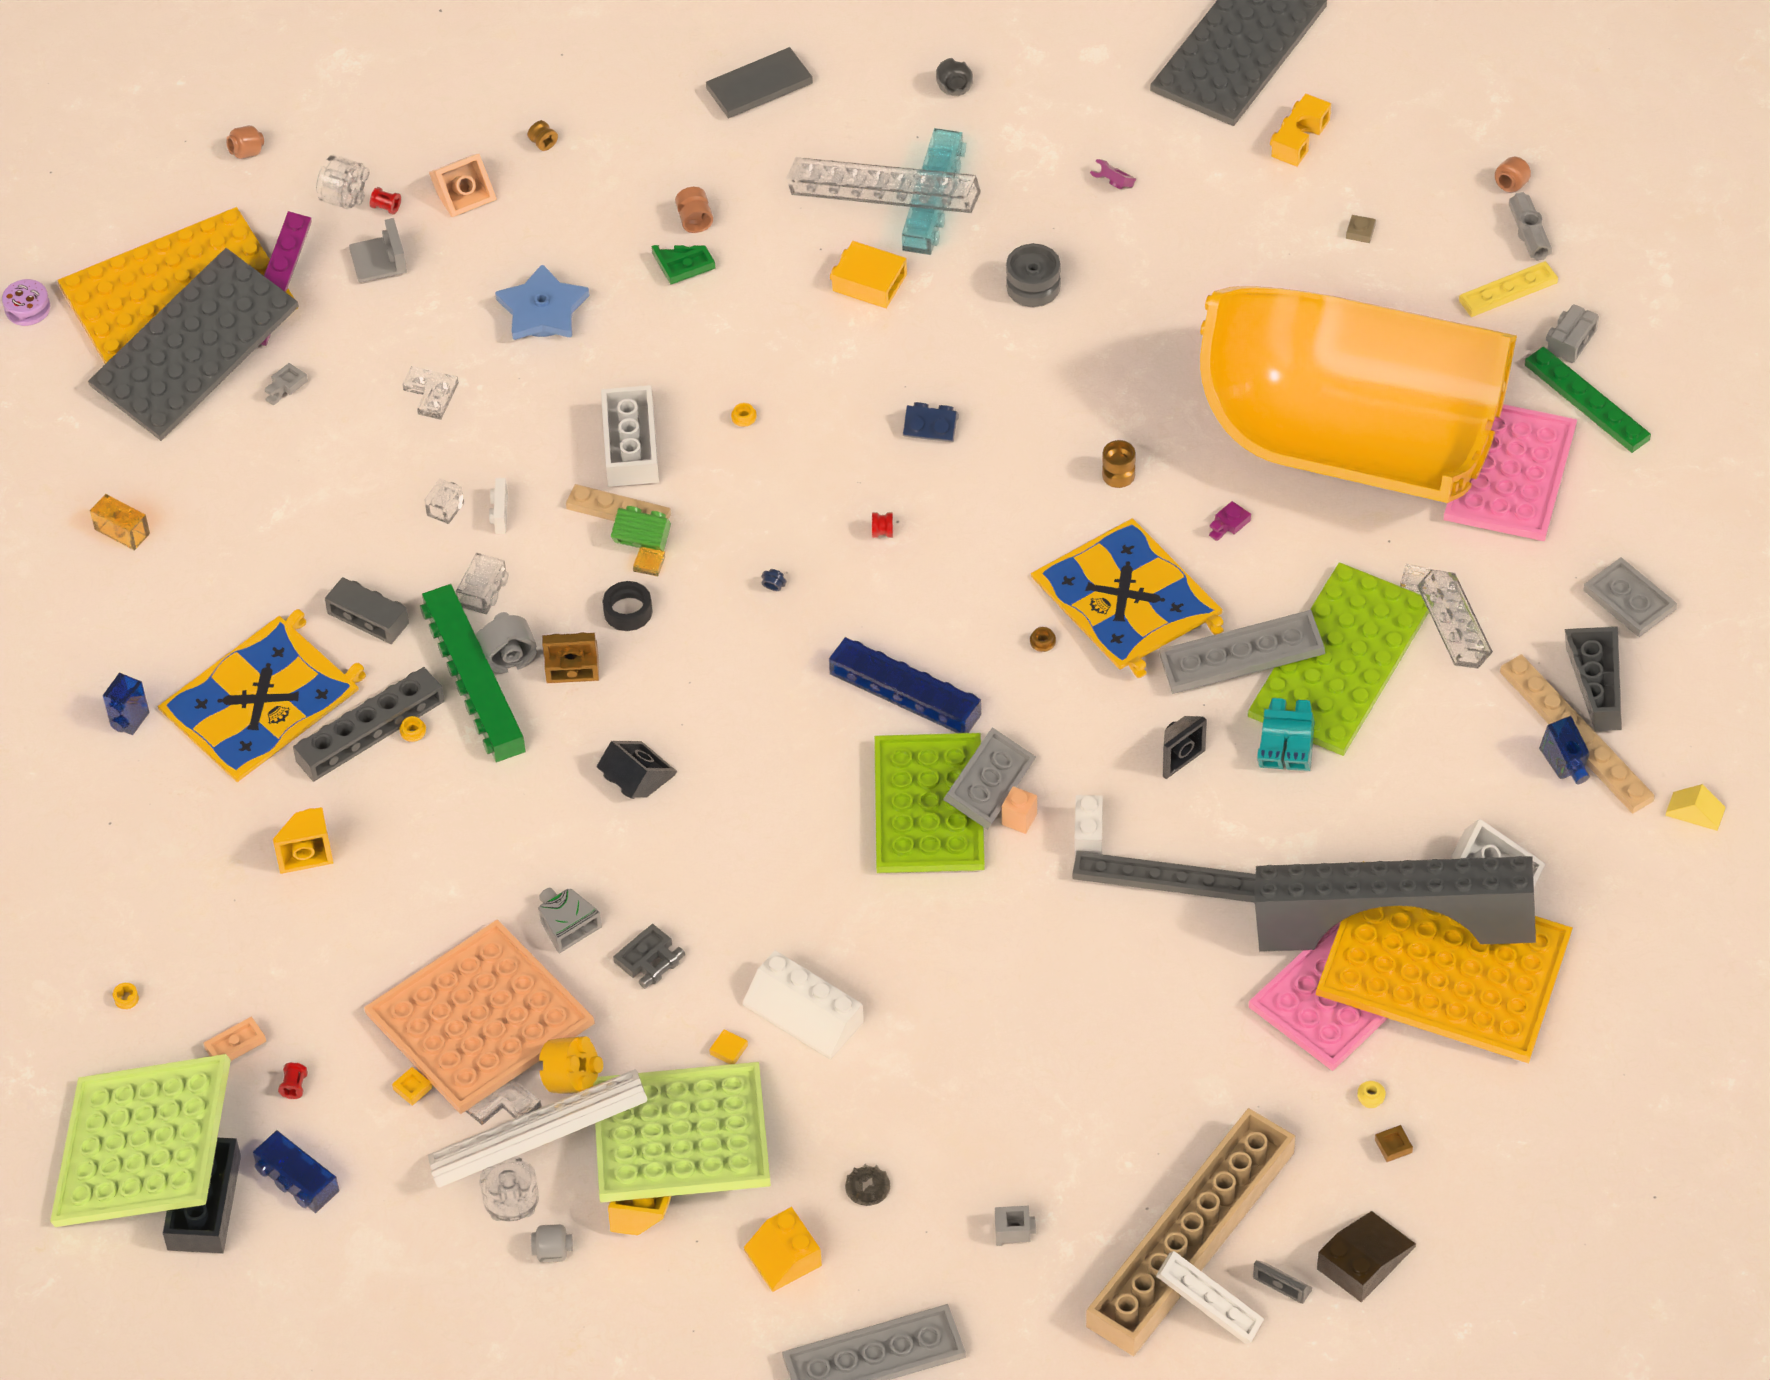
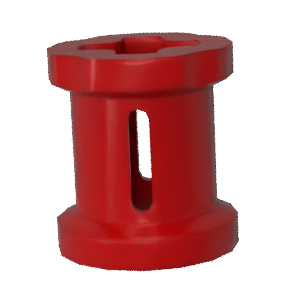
[370,187,401,214]
[278,1062,308,1099]

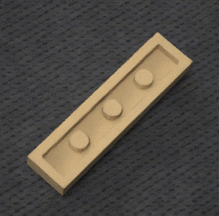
[566,484,671,521]

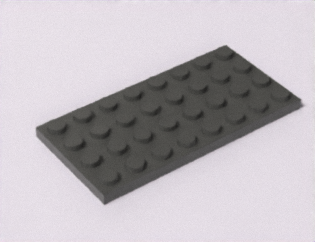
[1150,0,1327,126]
[88,248,299,441]

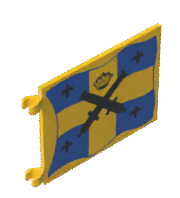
[1031,518,1224,678]
[158,609,366,782]

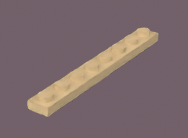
[1500,654,1655,814]

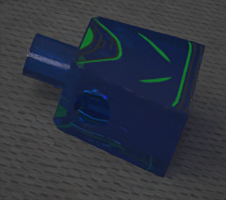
[1539,716,1590,785]

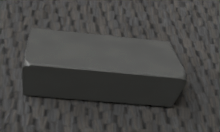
[1253,1260,1312,1304]

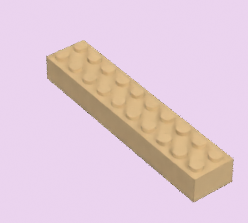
[1086,1108,1295,1357]

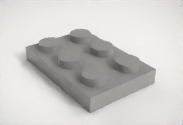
[1583,557,1677,637]

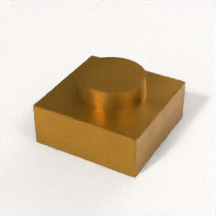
[1375,1125,1413,1162]

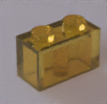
[90,494,150,551]

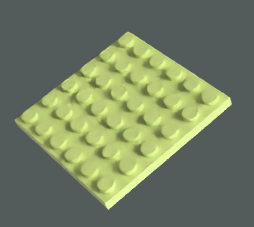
[50,1054,231,1227]
[593,1062,771,1202]

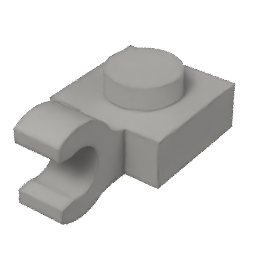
[265,363,308,405]

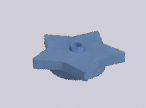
[495,265,590,340]

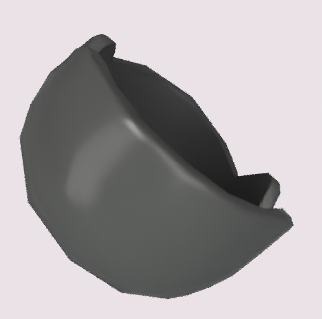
[936,58,973,96]

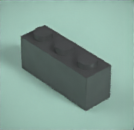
[325,577,409,645]

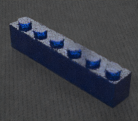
[829,637,981,733]

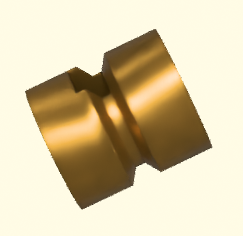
[1102,440,1136,488]

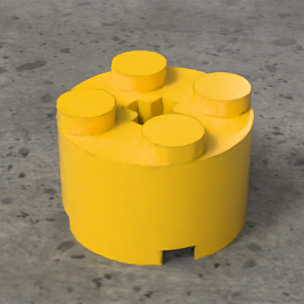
[539,1036,603,1094]

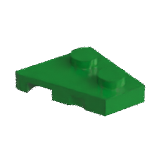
[651,245,716,285]

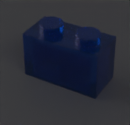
[103,672,150,735]

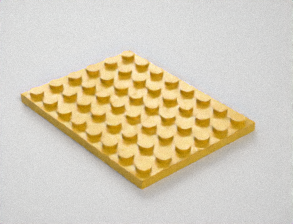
[58,207,298,364]
[1315,861,1573,1063]

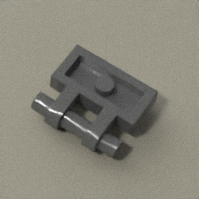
[613,923,685,989]

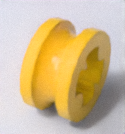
[113,982,139,1010]

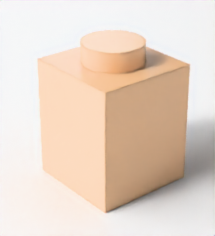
[1001,786,1037,834]

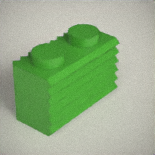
[611,506,671,553]

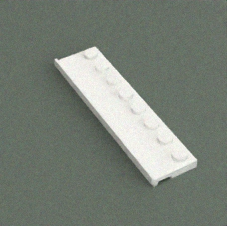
[428,1069,647,1187]

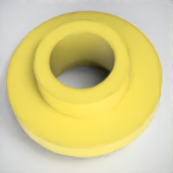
[1357,1081,1386,1108]

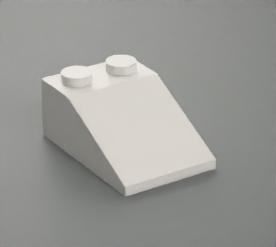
[1450,819,1545,886]

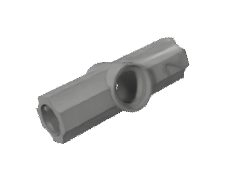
[1509,192,1552,261]

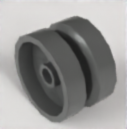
[1006,243,1061,307]

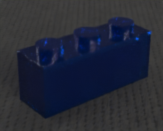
[253,1130,339,1213]

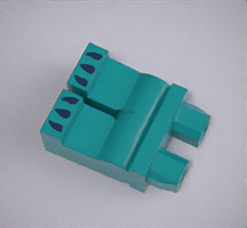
[1257,698,1315,771]

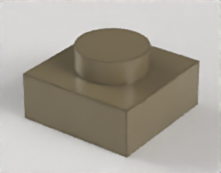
[1346,215,1376,243]

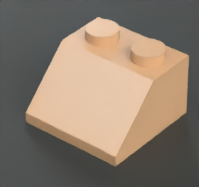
[429,154,497,217]

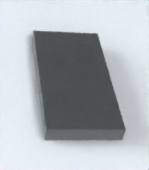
[706,47,813,119]

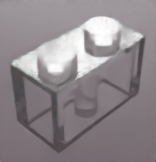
[456,552,509,615]

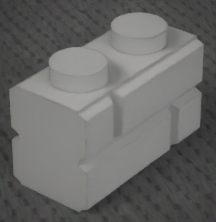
[1546,304,1599,363]

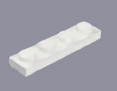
[1156,1251,1264,1344]

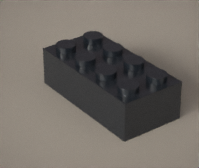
[163,1137,241,1254]

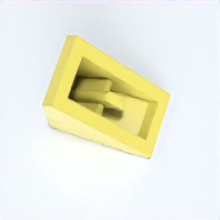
[1665,784,1725,831]

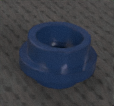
[761,569,787,591]

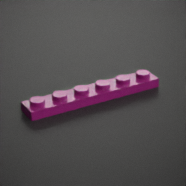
[260,211,312,346]

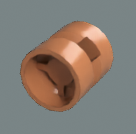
[675,186,713,233]

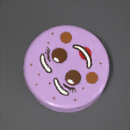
[2,279,50,326]

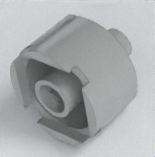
[477,612,537,673]

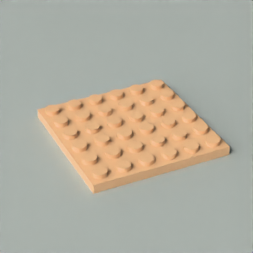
[364,919,595,1114]

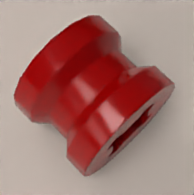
[872,512,893,538]

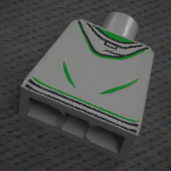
[538,888,602,954]

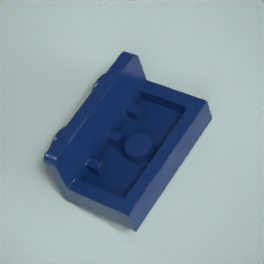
[903,402,959,442]

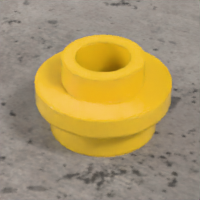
[731,403,757,427]
[399,716,426,742]

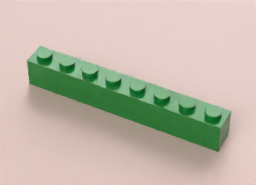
[420,584,526,763]

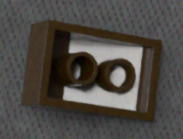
[1317,1211,1416,1303]

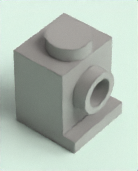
[995,1206,1036,1246]

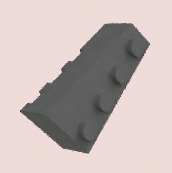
[1565,627,1622,731]

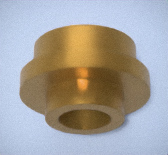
[1030,627,1056,652]

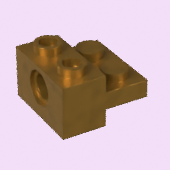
[542,632,599,684]

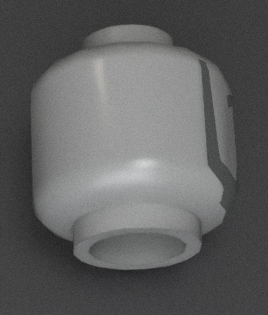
[531,1224,573,1262]

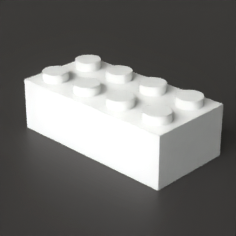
[601,385,659,487]

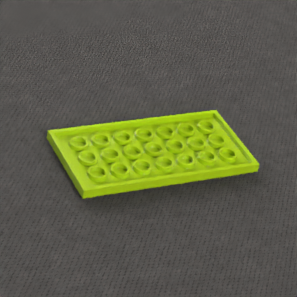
[1248,562,1433,756]

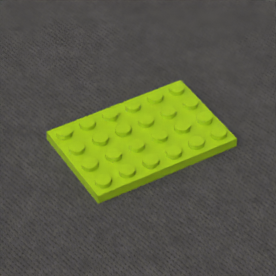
[874,733,985,873]

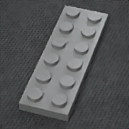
[1159,610,1325,694]
[782,1304,966,1380]

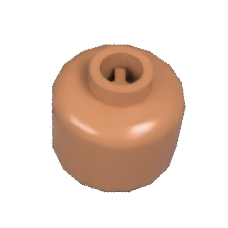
[226,125,264,159]
[1495,156,1531,193]

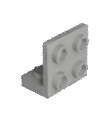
[349,218,407,283]

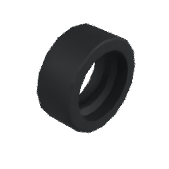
[602,581,653,631]

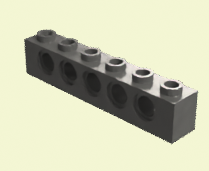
[293,667,444,782]

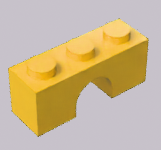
[1270,93,1331,167]

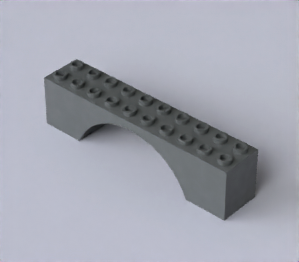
[1255,856,1536,952]

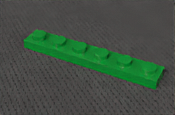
[1525,346,1651,453]

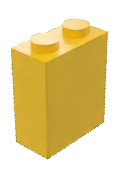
[830,241,907,309]

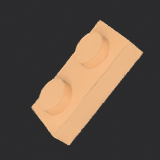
[203,1016,266,1061]

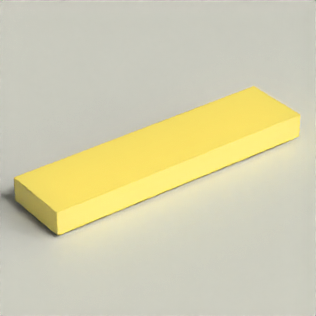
[1459,261,1558,317]

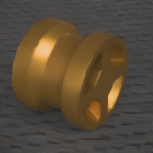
[527,120,558,151]

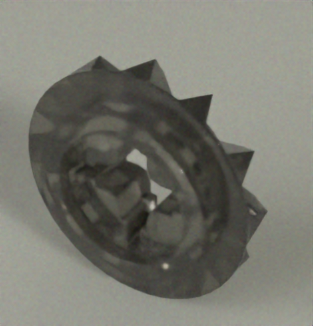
[845,1163,890,1206]

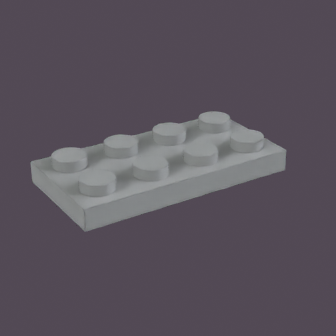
[943,727,1036,830]

